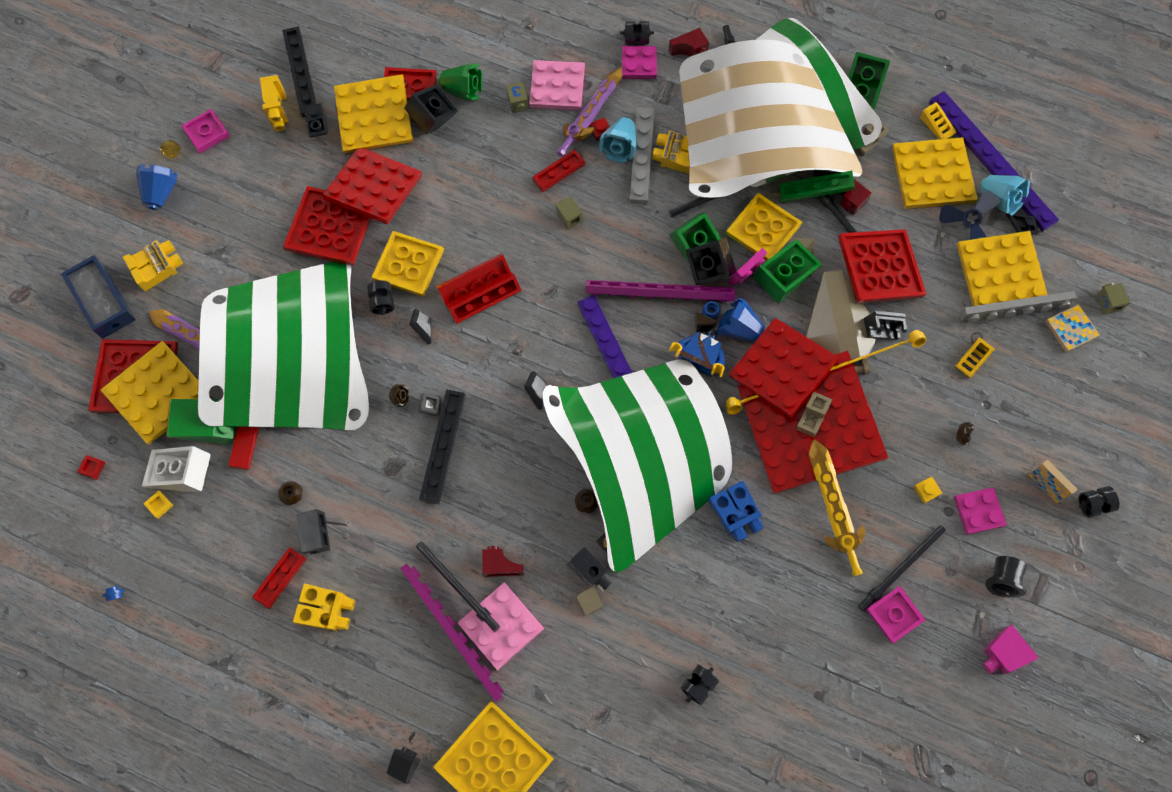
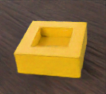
[913,477,943,504]
[143,490,174,519]

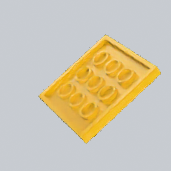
[334,74,413,154]
[892,138,978,209]
[956,231,1048,306]
[101,341,211,445]
[433,701,554,792]

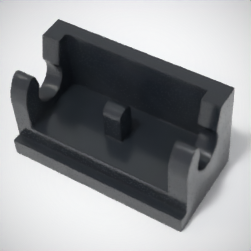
[863,311,907,340]
[296,509,330,555]

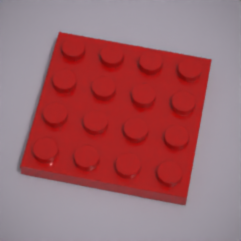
[323,148,422,225]
[283,186,371,266]
[838,229,927,303]
[729,318,838,418]
[88,339,179,414]

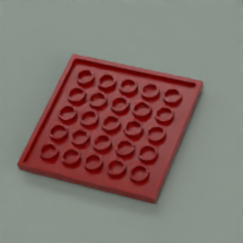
[737,351,889,494]

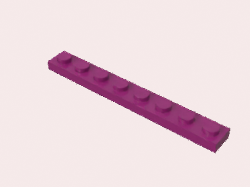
[585,280,735,303]
[400,563,504,703]

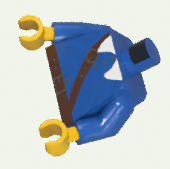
[668,328,725,377]

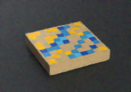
[1045,304,1100,353]
[1027,460,1077,504]

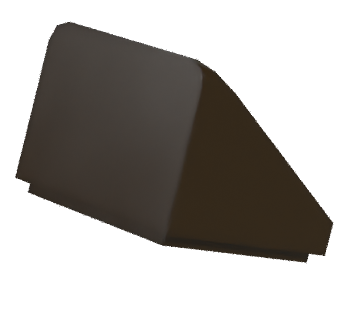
[695,312,716,332]

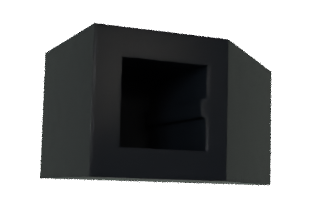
[304,103,329,138]
[386,747,421,784]

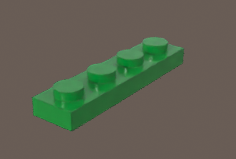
[780,170,855,203]

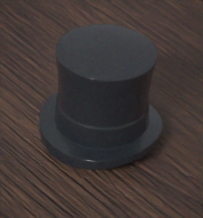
[985,556,1027,598]

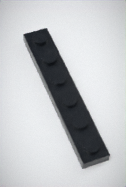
[282,26,317,118]
[419,389,466,504]

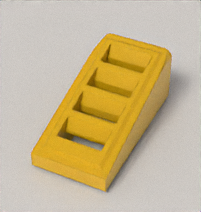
[920,103,956,139]
[954,337,995,378]

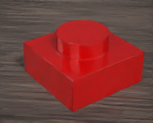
[589,117,610,141]

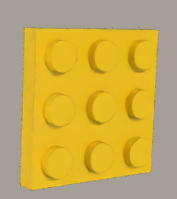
[726,193,802,261]
[371,231,444,297]

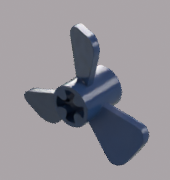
[939,191,999,240]

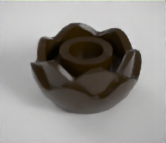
[389,383,410,407]
[956,422,974,446]
[278,481,303,506]
[574,489,599,513]

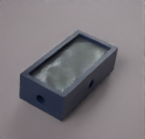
[61,255,136,339]

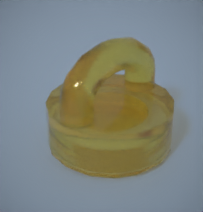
[160,140,181,158]

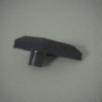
[1006,213,1039,235]
[409,309,432,345]
[524,371,546,410]

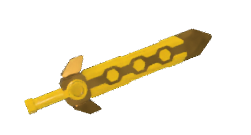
[809,440,866,576]

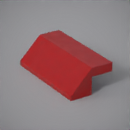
[436,253,522,324]

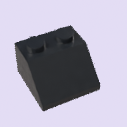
[404,84,458,135]
[685,237,737,285]

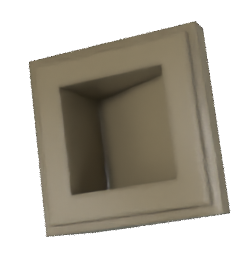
[576,586,603,616]

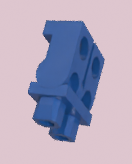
[708,481,764,543]

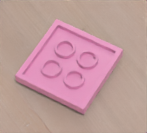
[529,60,585,111]
[458,582,544,671]

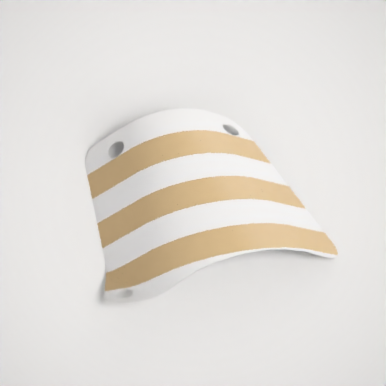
[679,40,862,198]

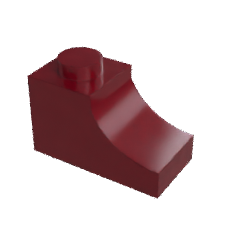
[668,27,709,57]
[840,179,872,215]
[482,546,524,577]

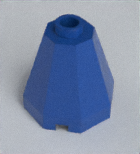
[136,164,178,210]
[717,297,765,343]

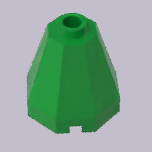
[438,63,483,101]

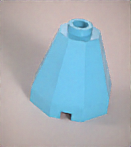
[599,117,636,163]
[980,175,1030,215]

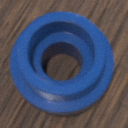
[702,301,721,319]
[102,586,124,601]

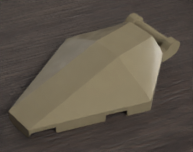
[805,270,876,375]

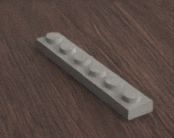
[630,107,654,204]
[959,291,1077,323]

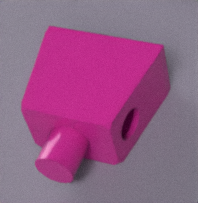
[982,624,1039,675]

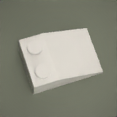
[142,446,211,492]

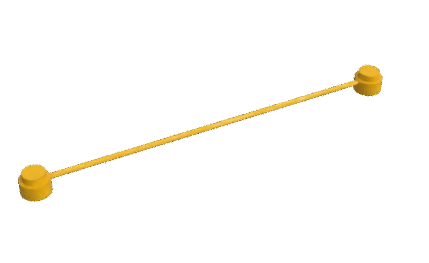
[725,330,927,415]

